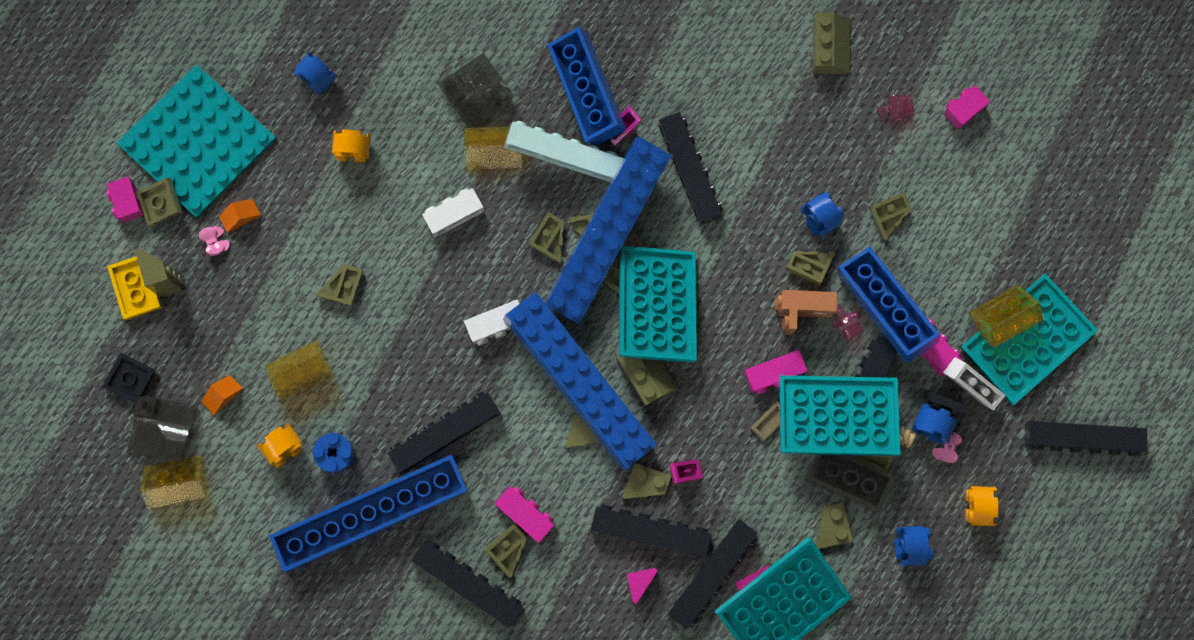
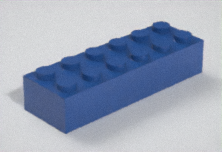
[547,27,627,146]
[838,246,940,364]

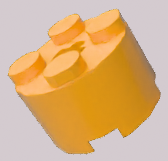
[332,129,371,163]
[257,423,303,468]
[965,486,998,526]

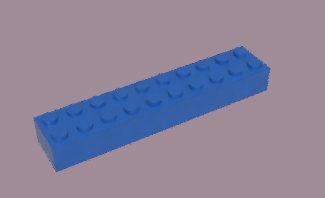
[545,136,672,324]
[503,292,657,471]
[269,455,469,573]

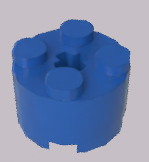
[294,52,338,95]
[800,192,844,238]
[912,404,958,444]
[312,433,355,474]
[894,526,933,566]

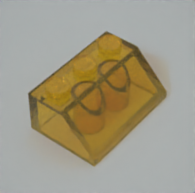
[464,127,523,171]
[969,285,1043,348]
[265,339,334,399]
[140,455,207,509]

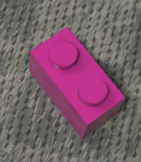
[943,85,990,130]
[106,176,144,223]

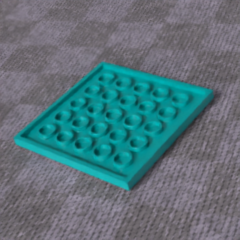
[117,64,277,218]

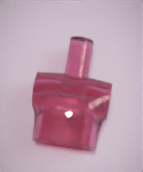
[877,95,914,121]
[833,304,863,340]

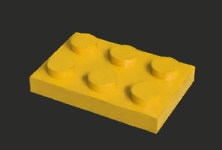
[107,256,162,321]

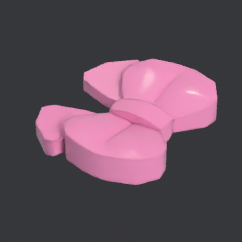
[199,226,230,256]
[932,433,962,463]

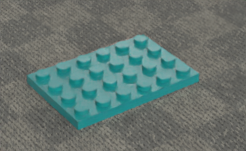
[619,246,697,363]
[960,273,1098,406]
[779,375,900,456]
[715,537,852,640]

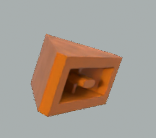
[219,199,261,233]
[201,375,243,416]

